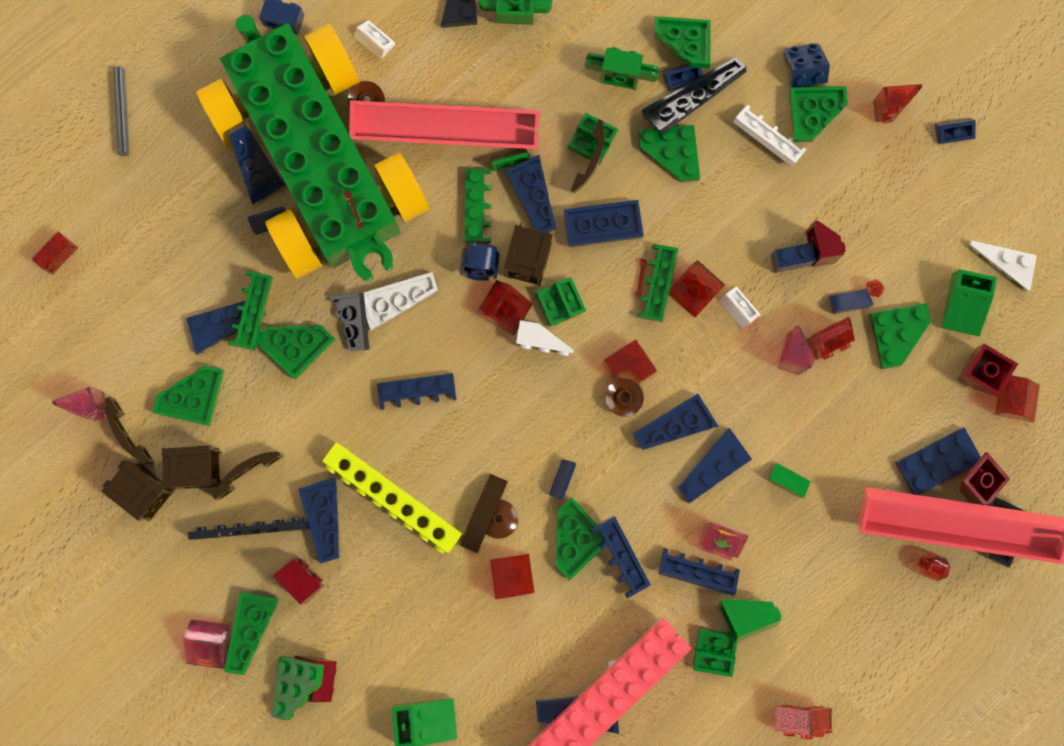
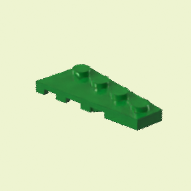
[224,592,280,675]

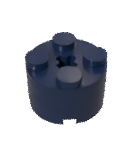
[459,243,500,281]

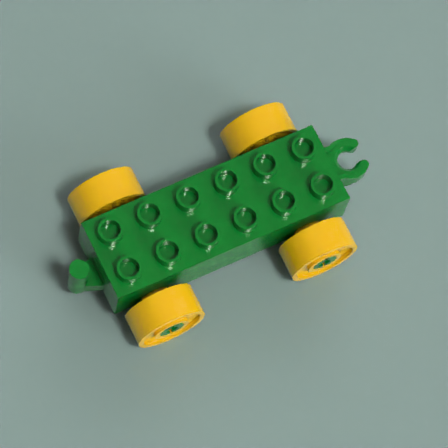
[196,15,430,282]

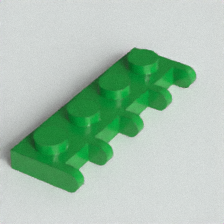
[465,168,492,243]
[637,244,679,322]
[228,271,273,351]

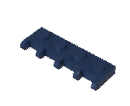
[377,373,457,410]
[591,516,651,598]
[658,548,740,596]

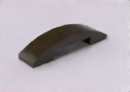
[571,119,605,193]
[105,397,155,465]
[213,452,284,500]
[460,474,508,553]

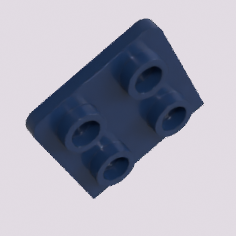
[784,43,830,88]

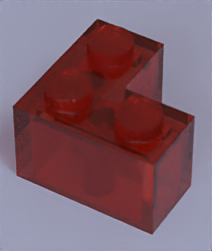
[603,339,657,384]
[775,705,832,739]

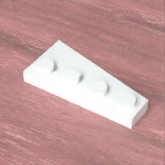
[364,272,438,331]

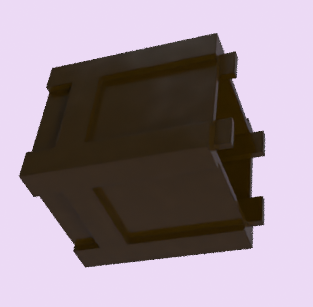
[504,223,553,286]
[162,445,222,490]
[101,460,175,521]

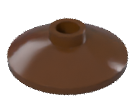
[348,81,385,108]
[605,378,644,417]
[486,500,518,539]

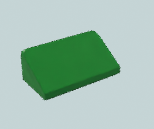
[490,148,529,171]
[767,463,811,498]

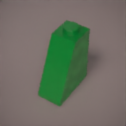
[718,599,781,642]

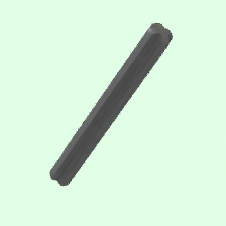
[113,66,129,156]

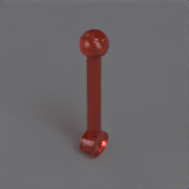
[344,190,364,229]
[635,259,647,297]

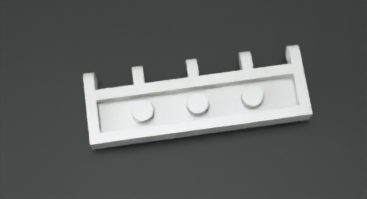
[733,105,807,167]

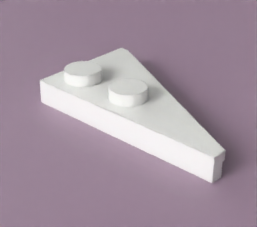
[968,241,1037,291]

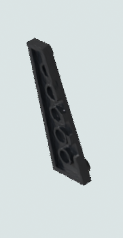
[641,57,747,135]
[188,517,310,540]

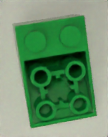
[942,269,997,337]
[392,698,457,746]

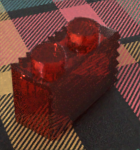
[31,231,78,274]

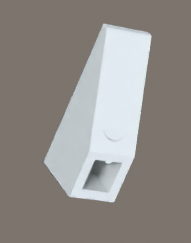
[516,320,574,356]

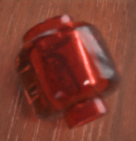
[918,552,950,581]

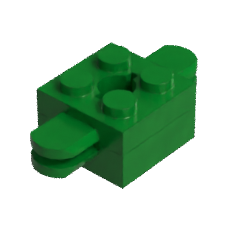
[479,0,552,25]
[584,47,659,90]

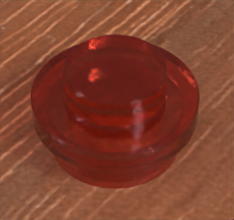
[866,279,885,297]

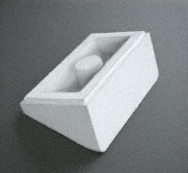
[354,20,395,59]
[719,286,760,329]

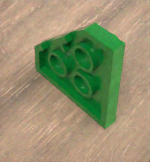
[654,16,711,69]
[789,86,848,142]
[638,125,700,182]
[869,303,931,369]
[257,325,336,380]
[152,365,225,426]
[556,497,605,581]
[271,656,324,720]

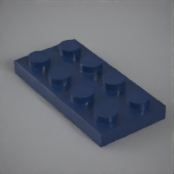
[564,200,644,247]
[895,427,981,495]

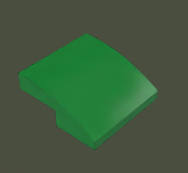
[567,113,618,165]
[534,277,586,327]
[693,628,738,677]

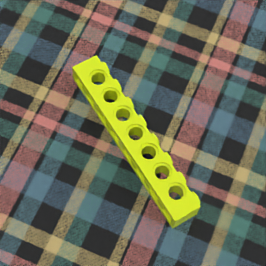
[323,442,463,554]

